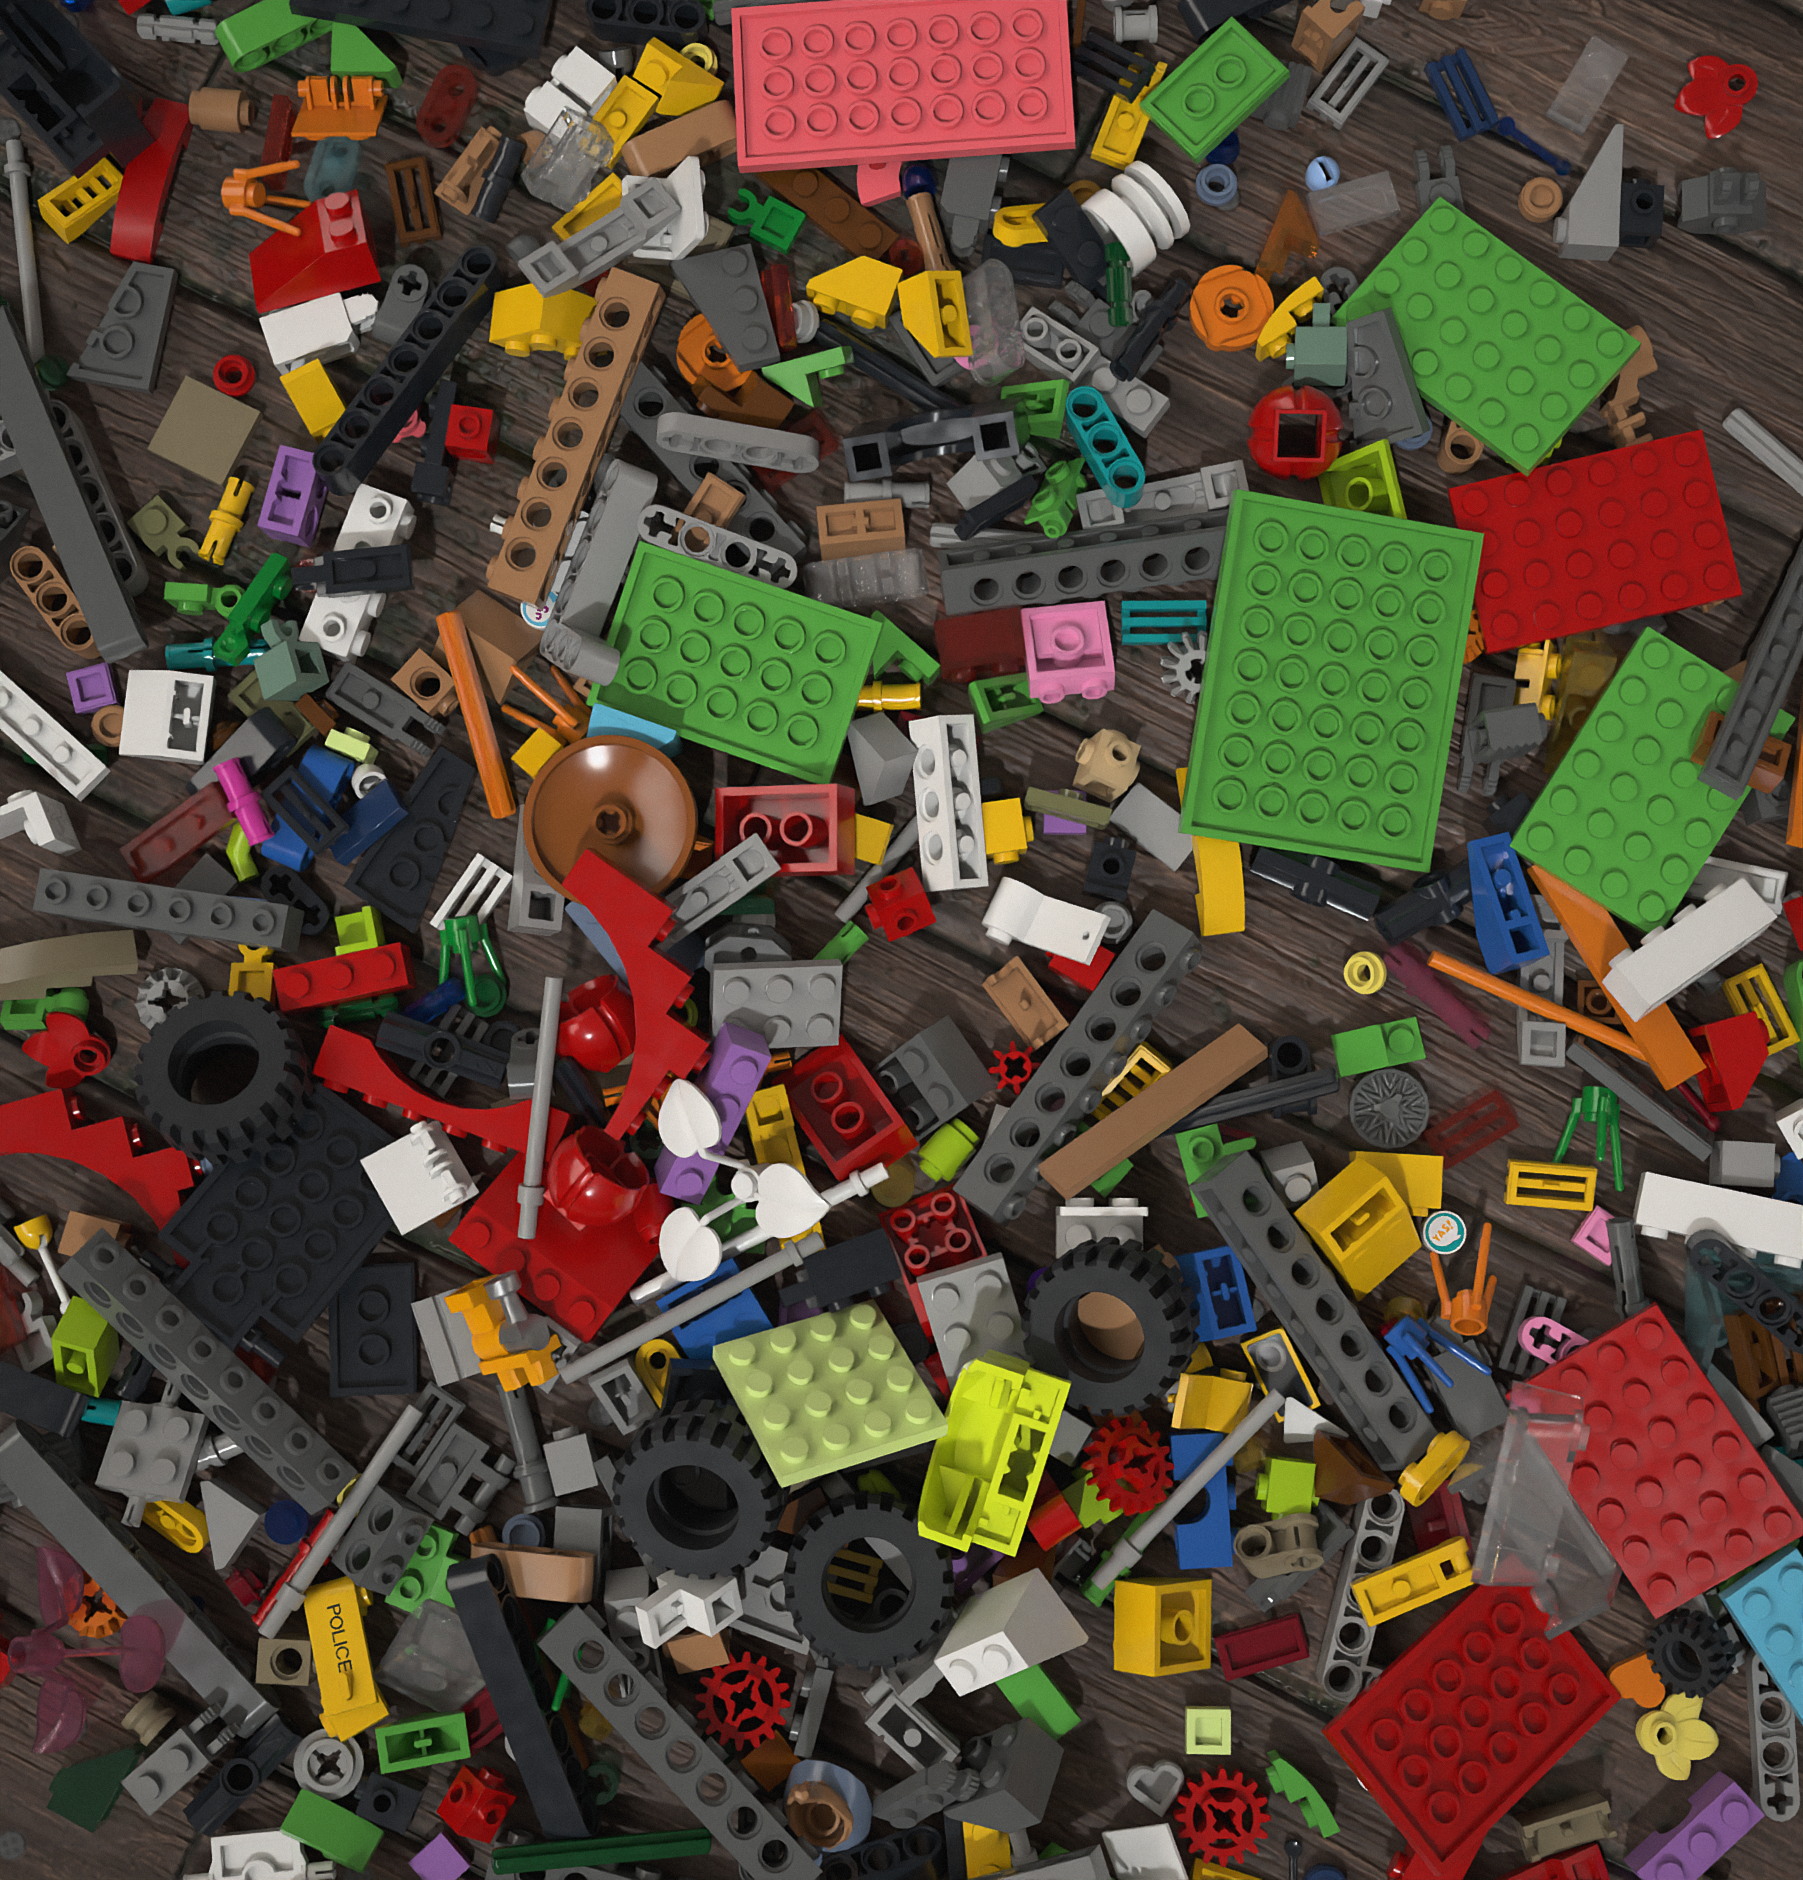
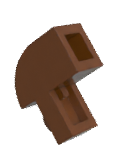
[691,370,795,430]

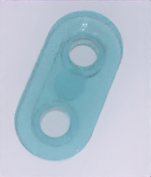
[304,136,362,203]

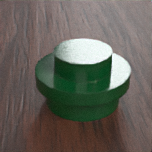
[463,974,507,1018]

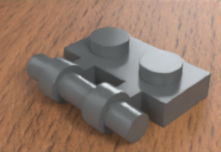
[405,1421,517,1536]

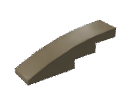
[0,930,139,1001]

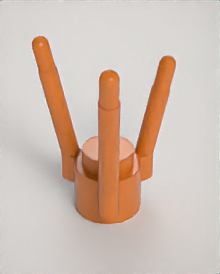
[221,160,312,236]
[501,665,592,747]
[1430,1222,1497,1336]

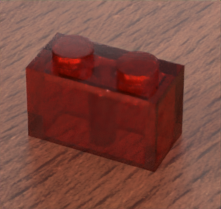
[933,607,1026,683]

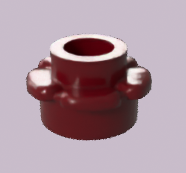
[224,1566,264,1607]

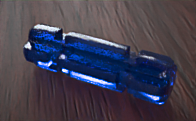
[399,978,466,1023]

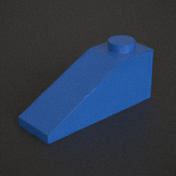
[1467,832,1550,975]

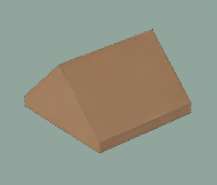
[431,589,543,706]

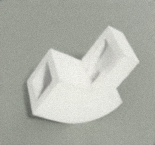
[635,1569,743,1649]

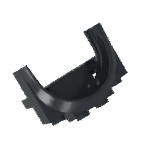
[0,0,155,179]

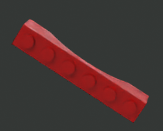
[312,1025,579,1168]

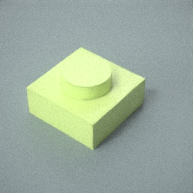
[325,727,379,764]
[1185,1706,1231,1755]

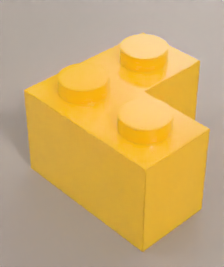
[489,283,611,361]

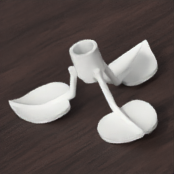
[658,1078,832,1282]

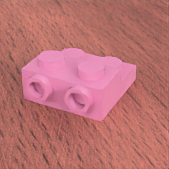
[1020,600,1115,704]

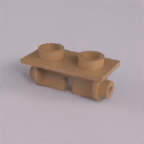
[434,126,502,217]

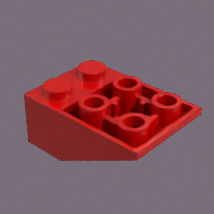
[877,1182,988,1344]

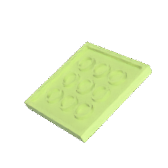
[712,1299,948,1488]

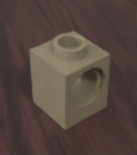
[256,1632,318,1686]

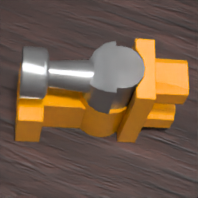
[444,1270,562,1392]

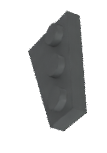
[669,243,781,373]
[66,262,178,395]
[1346,307,1430,453]

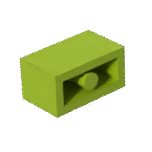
[51,1296,120,1398]

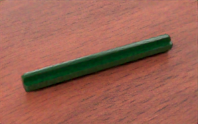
[491,1827,712,1875]

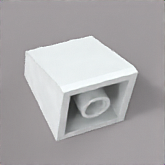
[934,1568,1089,1696]

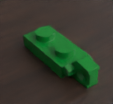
[212,552,293,667]

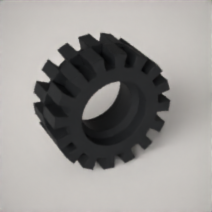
[1646,1609,1736,1699]

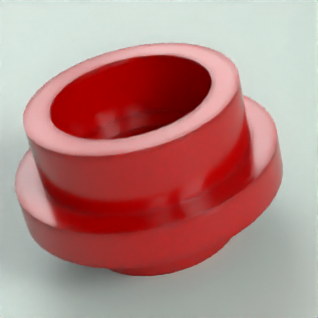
[213,355,256,397]

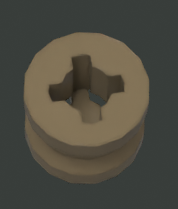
[121,1690,178,1748]

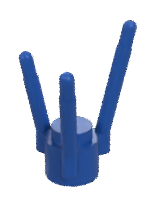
[1383,1314,1492,1414]

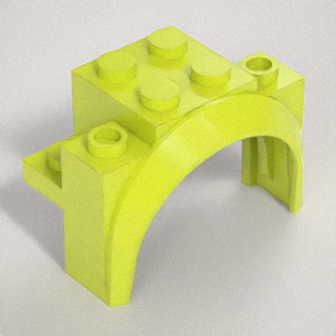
[918,1349,1072,1557]

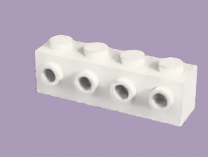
[298,484,416,665]
[1602,877,1777,1023]
[1633,1172,1803,1269]

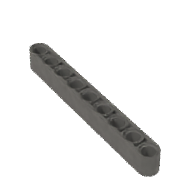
[0,305,149,664]
[0,1419,282,1738]

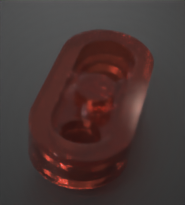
[416,65,478,148]

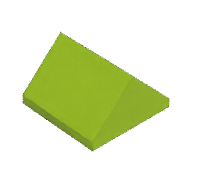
[1318,439,1407,520]

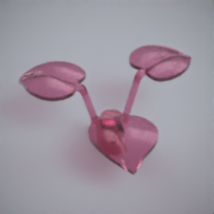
[8,1547,166,1754]

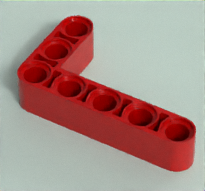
[922,1351,1083,1552]

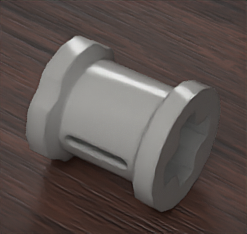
[1113,5,1158,45]

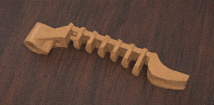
[1599,325,1724,614]

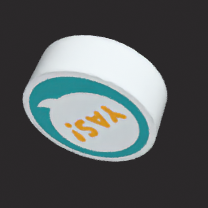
[1420,1211,1466,1254]

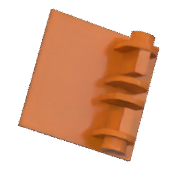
[291,75,388,141]

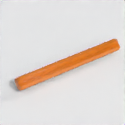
[436,610,516,819]

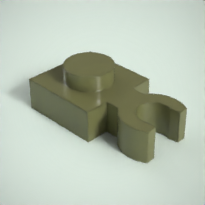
[126,495,201,572]

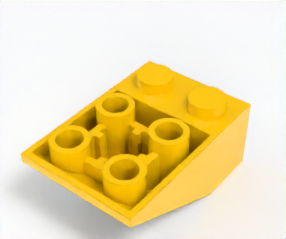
[1293,1156,1422,1302]

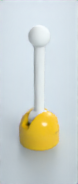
[14,1214,71,1314]

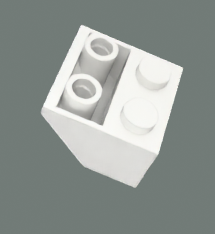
[119,670,216,765]

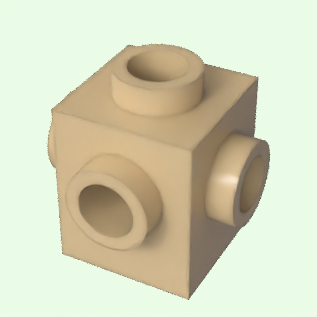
[1072,728,1141,803]

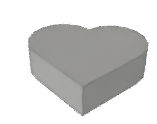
[1126,1759,1184,1817]

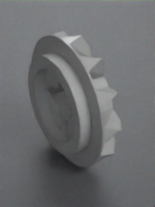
[134,967,205,1030]
[293,1728,365,1800]

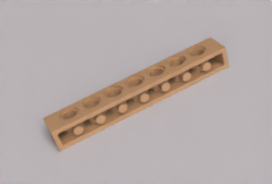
[486,267,666,611]

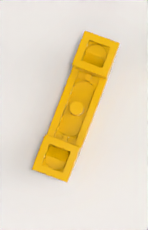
[1175,767,1245,937]
[745,1083,826,1254]

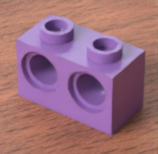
[257,445,333,548]

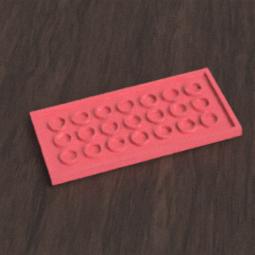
[731,0,1075,173]

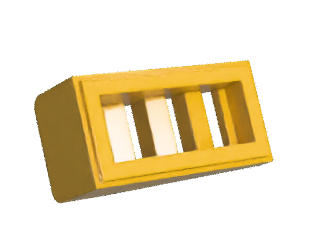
[37,156,123,244]
[1091,1041,1173,1121]

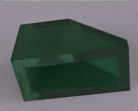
[46,1740,146,1833]

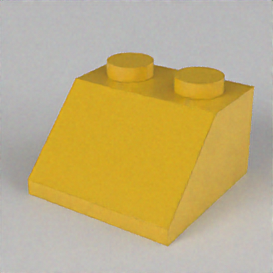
[1113,1577,1212,1677]

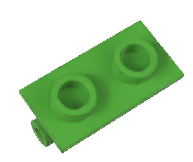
[1024,457,1087,538]

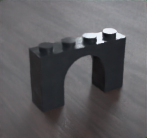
[842,396,1030,482]

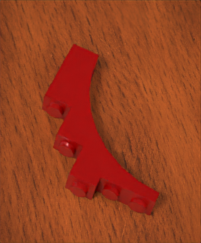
[561,847,713,1141]
[0,1088,204,1270]

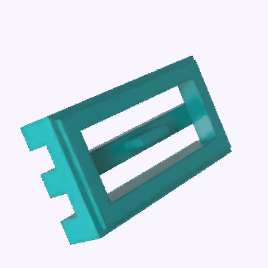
[1121,600,1207,645]

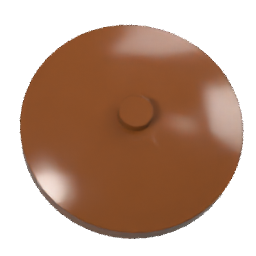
[523,735,698,906]

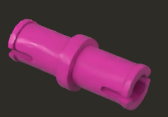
[213,757,276,847]

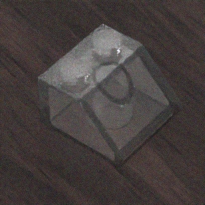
[374,1599,486,1712]

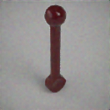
[1676,1082,1721,1132]

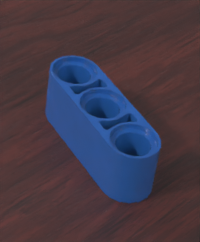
[261,744,355,873]

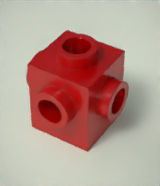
[864,867,936,942]
[436,1765,517,1844]

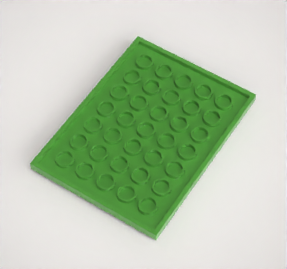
[1178,489,1484,873]

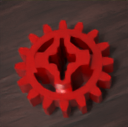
[1082,1416,1174,1516]
[695,1652,791,1751]
[1173,1765,1271,1867]

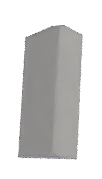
[1109,782,1193,872]

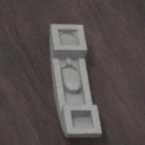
[518,177,681,298]
[1076,460,1249,530]
[653,833,782,951]
[1516,894,1569,1068]

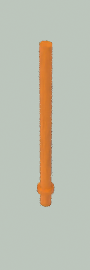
[1427,949,1648,1063]

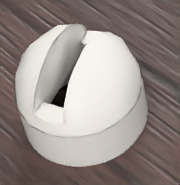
[351,763,387,799]

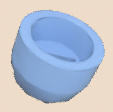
[1305,156,1340,194]

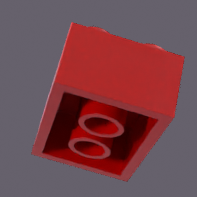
[715,784,855,877]

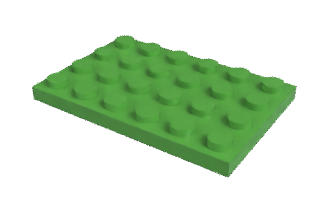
[1330,196,1641,477]
[586,541,884,784]
[1509,626,1796,935]

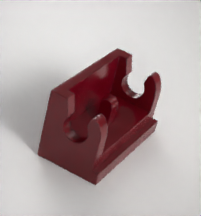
[1401,1475,1477,1572]

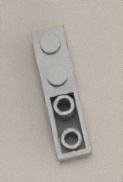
[1007,306,1170,438]

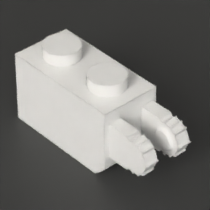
[259,292,380,376]

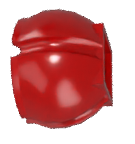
[1247,384,1344,482]
[555,974,636,1073]
[543,1125,650,1232]

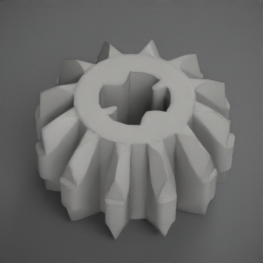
[1160,631,1208,704]

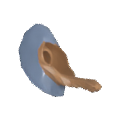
[783,1759,873,1867]

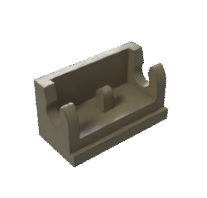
[1512,1790,1617,1863]

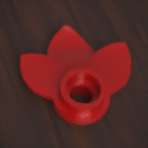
[1674,55,1758,140]
[21,1011,111,1089]

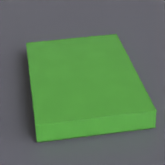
[1139,16,1290,164]

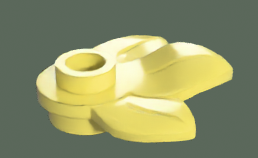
[1635,1691,1719,1780]

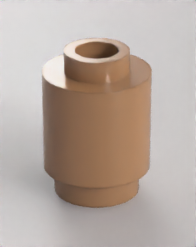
[189,87,254,134]

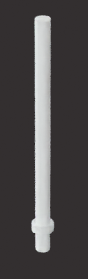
[629,1162,890,1306]

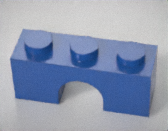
[1167,1430,1238,1570]

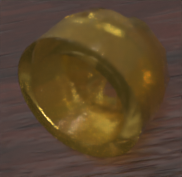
[1233,1437,1269,1474]
[578,1703,614,1742]

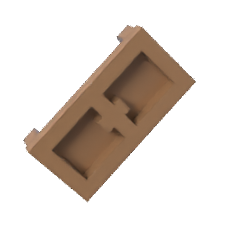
[1291,0,1366,74]
[816,498,906,565]
[982,956,1069,1053]

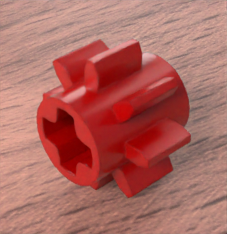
[988,1041,1041,1095]

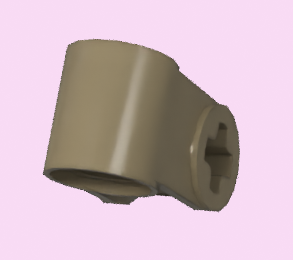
[1234,1513,1324,1579]

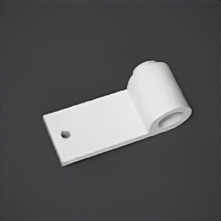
[981,877,1111,966]

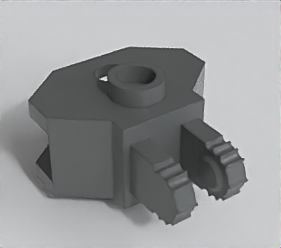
[1677,167,1767,234]
[704,922,792,973]

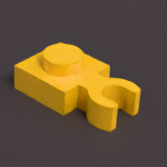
[228,945,278,1007]

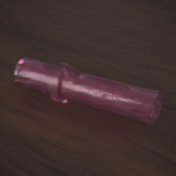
[1381,944,1492,1050]

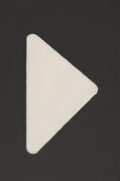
[1284,1397,1348,1443]

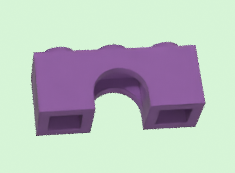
[1623,1771,1765,1880]

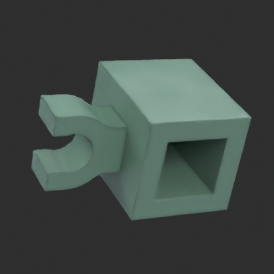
[1286,303,1347,386]
[253,619,329,701]

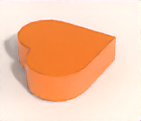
[1606,1650,1665,1708]

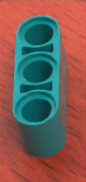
[1065,386,1145,508]

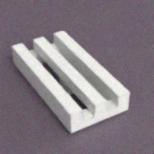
[430,853,513,930]

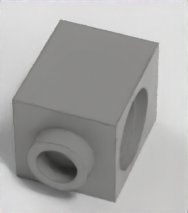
[1709,1141,1781,1187]
[543,1425,601,1496]

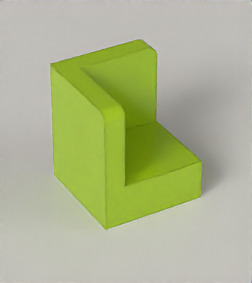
[335,905,387,956]

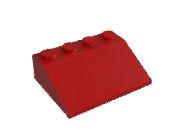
[448,1151,660,1344]

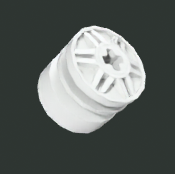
[1080,160,1190,277]

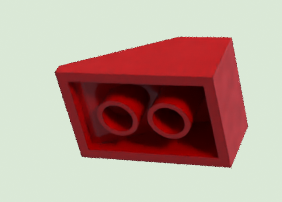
[249,189,381,314]
[770,1033,919,1183]

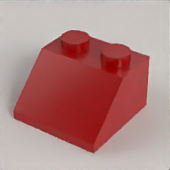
[1683,1011,1770,1113]

